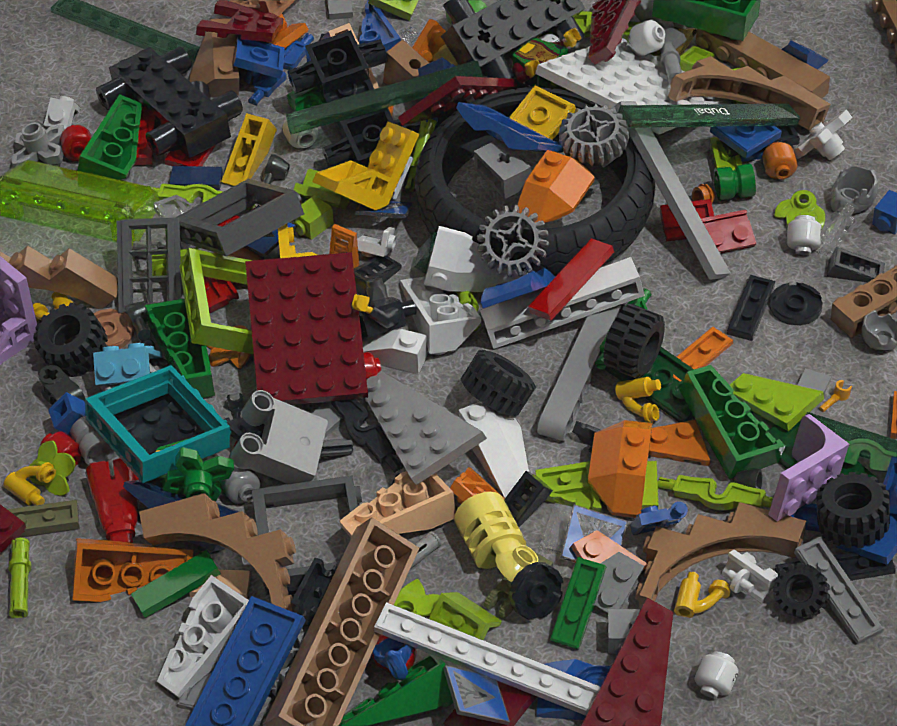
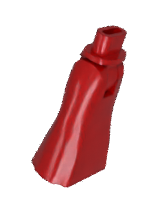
[85,458,139,543]

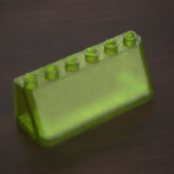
[0,160,160,246]

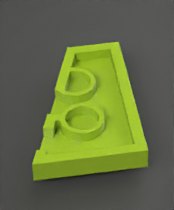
[730,373,824,431]

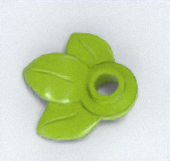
[774,190,825,229]
[29,441,75,495]
[394,579,440,617]

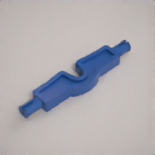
[248,33,314,106]

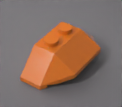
[518,150,595,224]
[588,420,652,518]

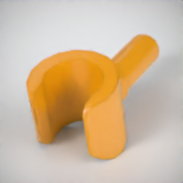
[819,380,852,412]

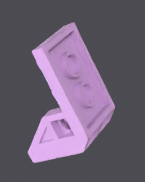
[0,256,37,365]

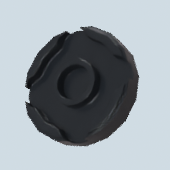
[770,282,823,326]
[509,562,563,620]

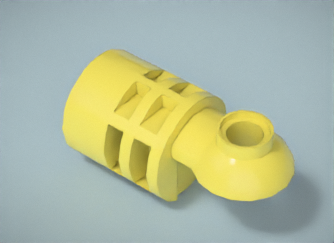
[454,492,538,582]

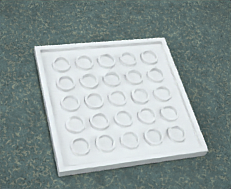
[535,38,733,134]

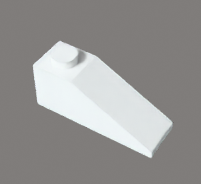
[362,329,428,374]

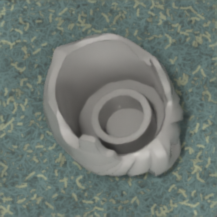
[830,166,878,214]

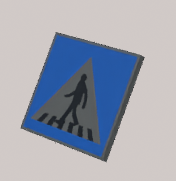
[443,665,510,725]

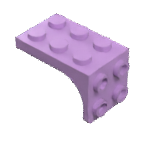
[768,414,849,521]

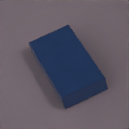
[170,166,223,190]

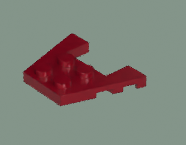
[196,0,284,42]

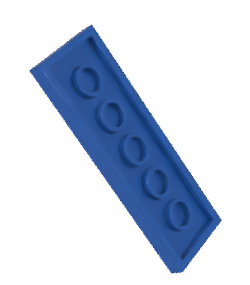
[185,596,306,726]

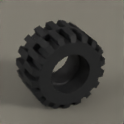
[33,303,108,377]
[603,304,665,379]
[460,350,536,416]
[816,472,890,548]

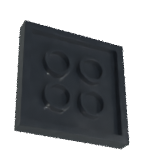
[114,393,205,455]

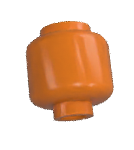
[762,142,798,179]

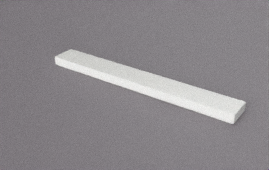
[374,602,600,715]

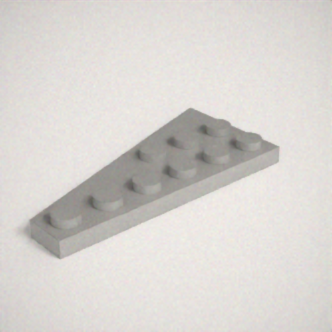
[366,371,487,485]

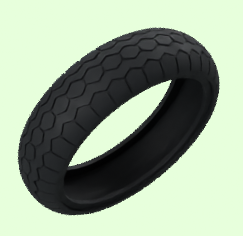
[415,88,655,277]

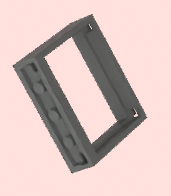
[175,179,304,256]
[252,475,362,595]

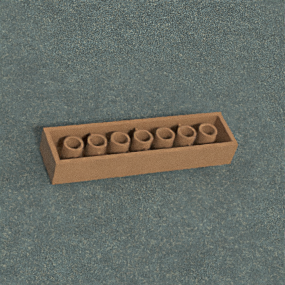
[264,517,419,726]

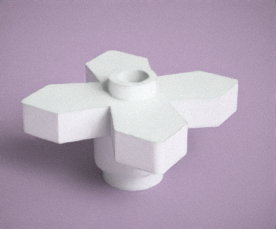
[794,110,853,161]

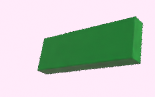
[131,550,221,618]
[550,557,607,650]

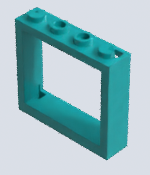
[85,365,231,483]

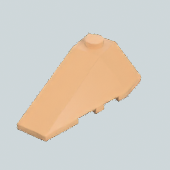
[339,471,456,538]

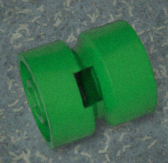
[714,164,756,201]

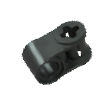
[39,365,85,405]

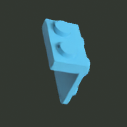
[93,343,162,386]

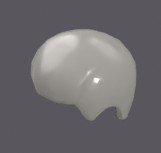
[862,310,897,350]

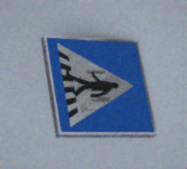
[355,201,414,224]
[560,504,628,563]

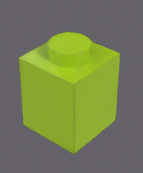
[293,195,334,240]

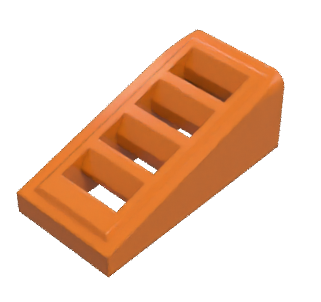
[329,224,359,268]

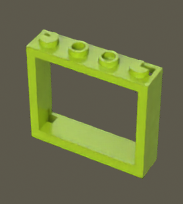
[179,248,254,354]

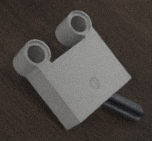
[230,390,354,484]

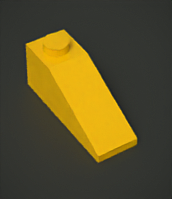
[221,113,277,186]

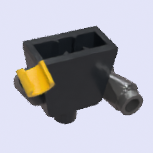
[352,278,417,337]

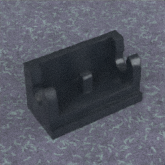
[291,558,337,626]

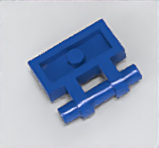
[630,502,688,535]

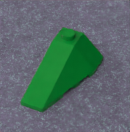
[76,94,142,186]
[340,654,454,726]

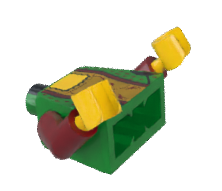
[508,28,581,88]

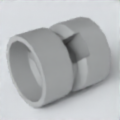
[70,416,116,465]

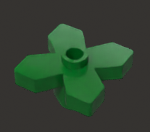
[163,447,234,501]

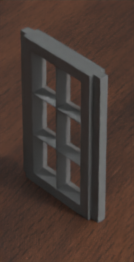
[117,217,182,314]

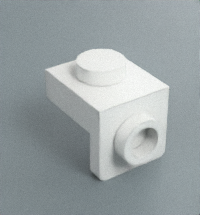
[44,96,80,129]
[357,227,397,258]

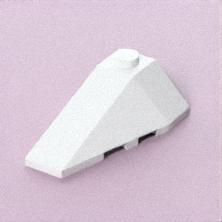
[424,226,528,292]
[400,277,481,355]
[459,402,532,504]
[157,575,249,698]

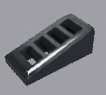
[827,247,885,283]
[354,255,402,296]
[504,471,553,527]

